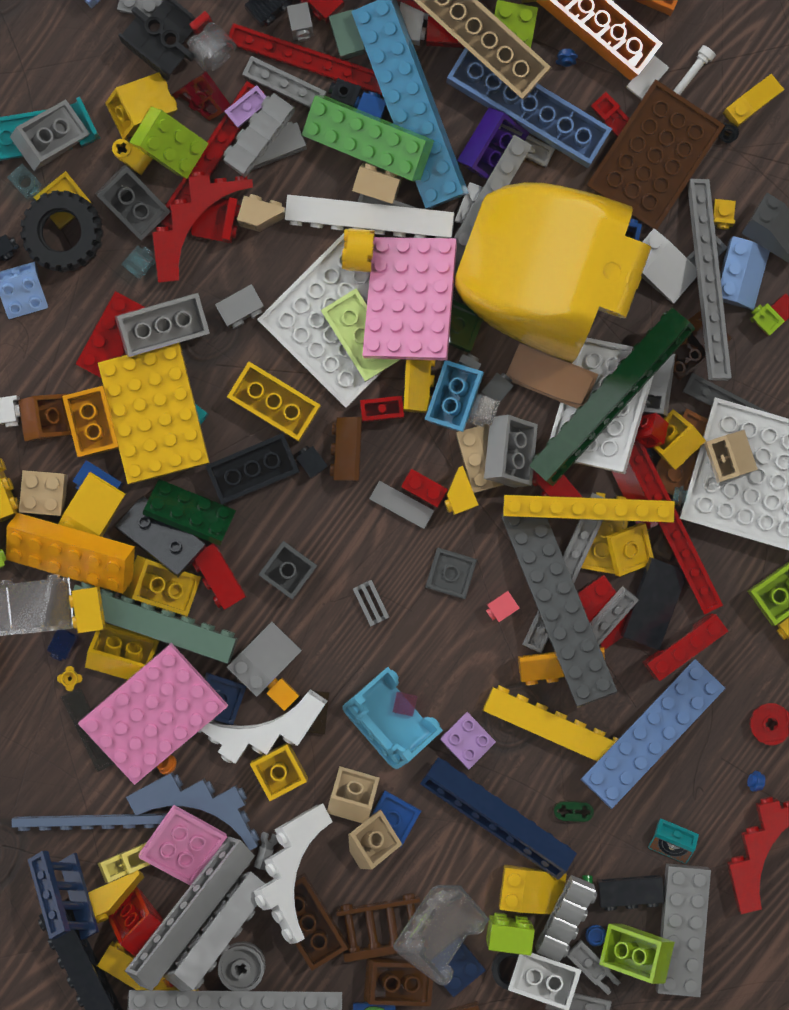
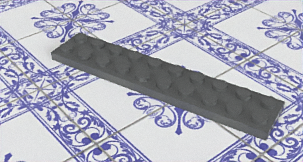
[501,514,617,708]

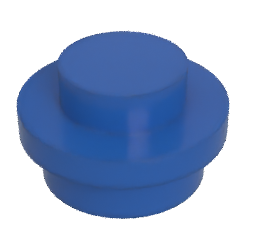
[747,771,765,792]
[585,925,606,946]

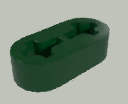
[553,801,594,822]

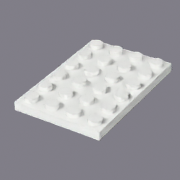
[549,338,654,474]

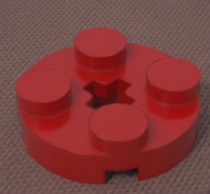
[749,703,789,745]

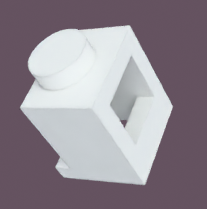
[0,395,21,428]

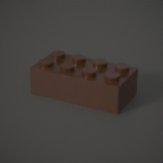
[294,873,348,971]

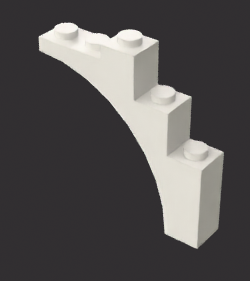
[198,689,327,764]
[253,803,332,944]

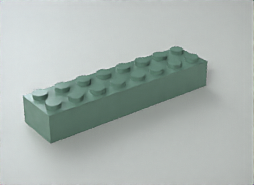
[67,582,238,664]

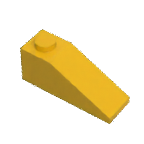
[723,74,784,127]
[88,870,144,923]

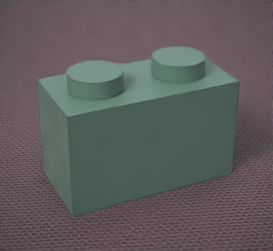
[329,9,365,60]

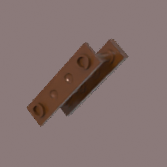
[336,893,428,962]

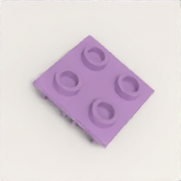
[440,712,496,770]

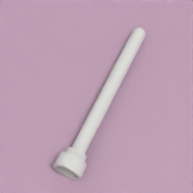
[673,45,716,95]

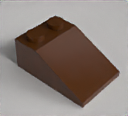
[363,957,435,1006]

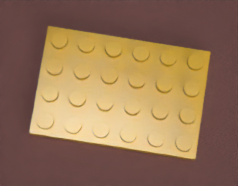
[98,342,210,485]

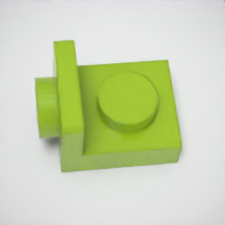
[750,303,785,336]

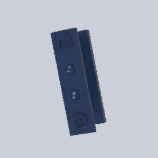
[28,851,99,940]

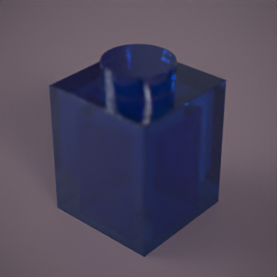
[47,627,79,661]

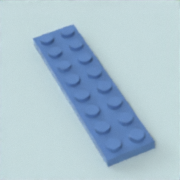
[580,659,725,809]

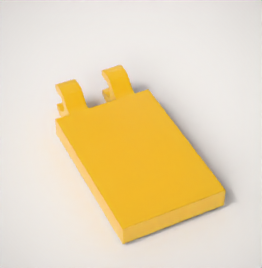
[581,492,628,574]

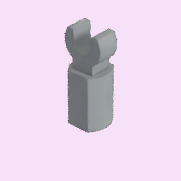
[254,832,278,870]

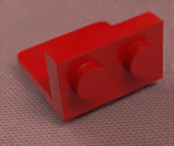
[191,197,241,243]

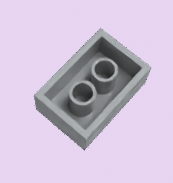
[484,415,538,488]

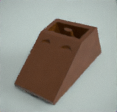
[673,310,732,381]

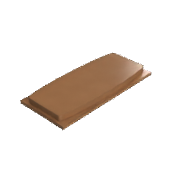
[506,343,599,409]

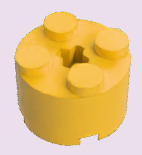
[342,228,375,272]

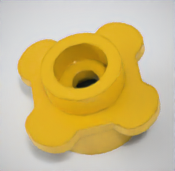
[57,666,83,691]

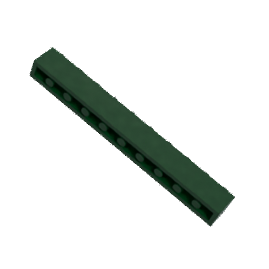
[529,307,695,486]

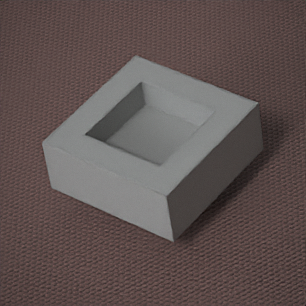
[458,353,481,370]

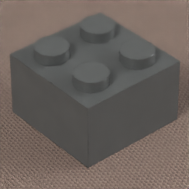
[259,541,318,600]

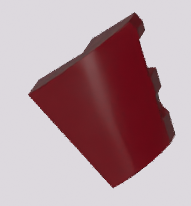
[172,71,230,121]

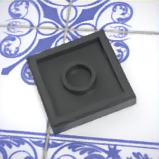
[425,547,477,599]

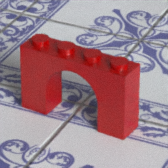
[642,613,728,681]

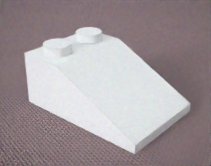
[642,229,697,304]
[508,953,582,1010]

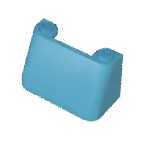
[343,667,443,769]

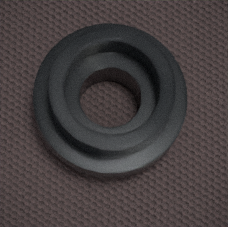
[719,122,739,143]

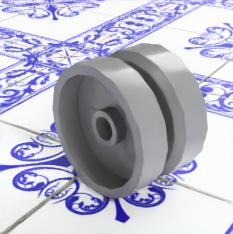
[218,941,266,991]

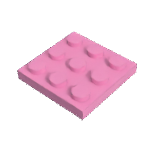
[138,805,227,886]

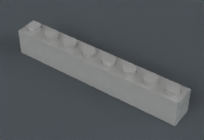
[125,837,255,991]

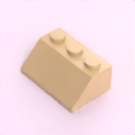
[456,424,504,493]

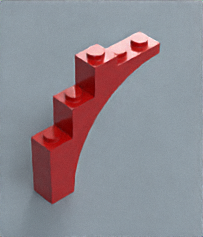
[152,171,253,283]
[727,796,789,914]

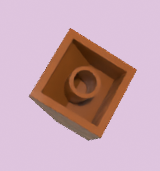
[18,394,72,441]

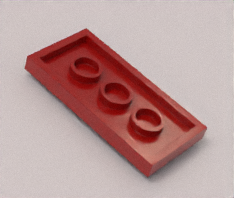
[76,291,145,378]

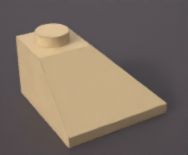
[348,810,402,869]

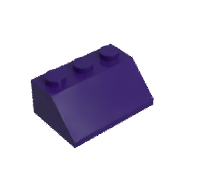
[457,107,529,180]

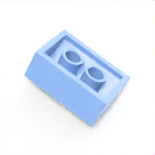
[720,236,770,310]

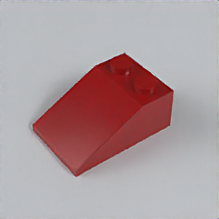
[577,575,629,650]
[108,886,163,957]

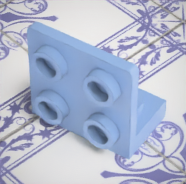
[0,261,48,319]

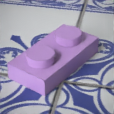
[224,85,266,128]

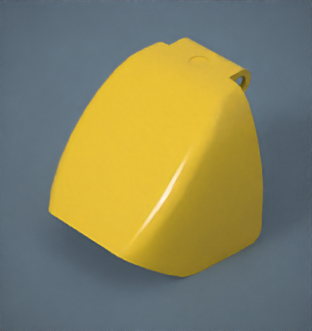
[455,182,652,363]

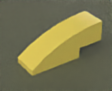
[97,842,151,883]

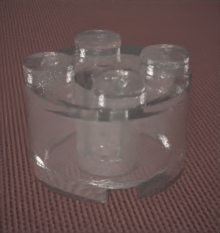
[187,22,236,72]

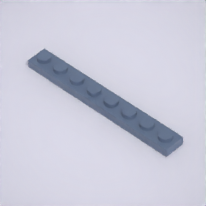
[12,813,167,831]

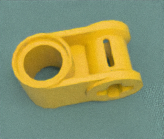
[112,139,153,175]

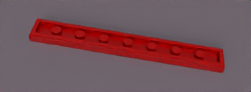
[226,23,383,96]
[160,81,265,230]

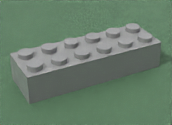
[655,863,711,997]
[163,872,265,992]

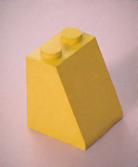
[105,72,178,139]

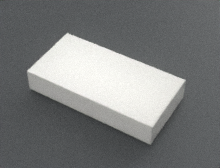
[626,55,669,100]

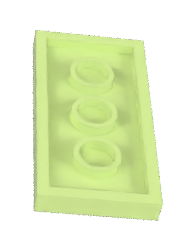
[321,288,401,382]

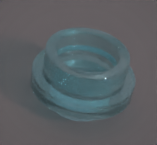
[673,485,687,506]

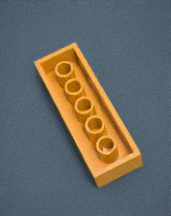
[6,513,135,594]

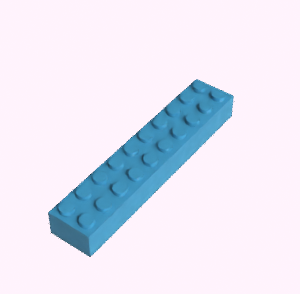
[351,0,469,209]

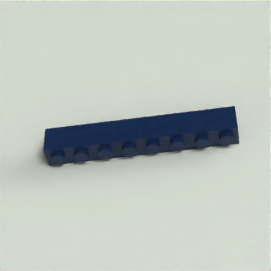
[420,757,577,880]

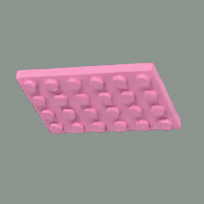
[362,237,457,361]
[78,643,228,785]

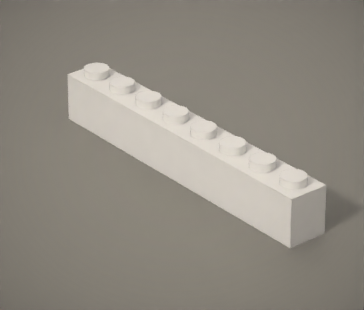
[285,195,455,238]

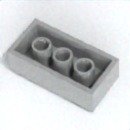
[115,293,210,357]

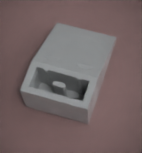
[643,354,675,416]

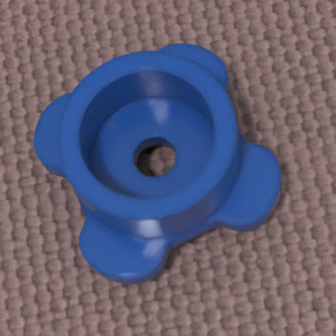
[556,49,578,67]

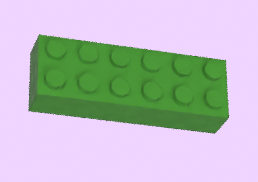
[302,95,434,181]

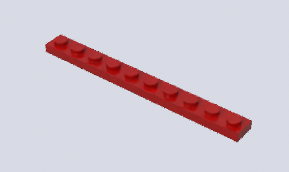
[629,438,723,615]

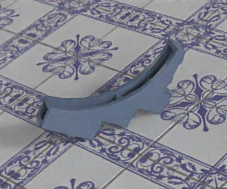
[126,772,260,850]

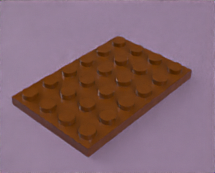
[586,79,725,230]

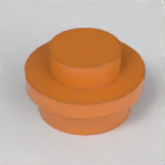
[157,755,177,775]

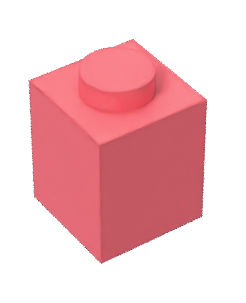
[486,591,520,622]

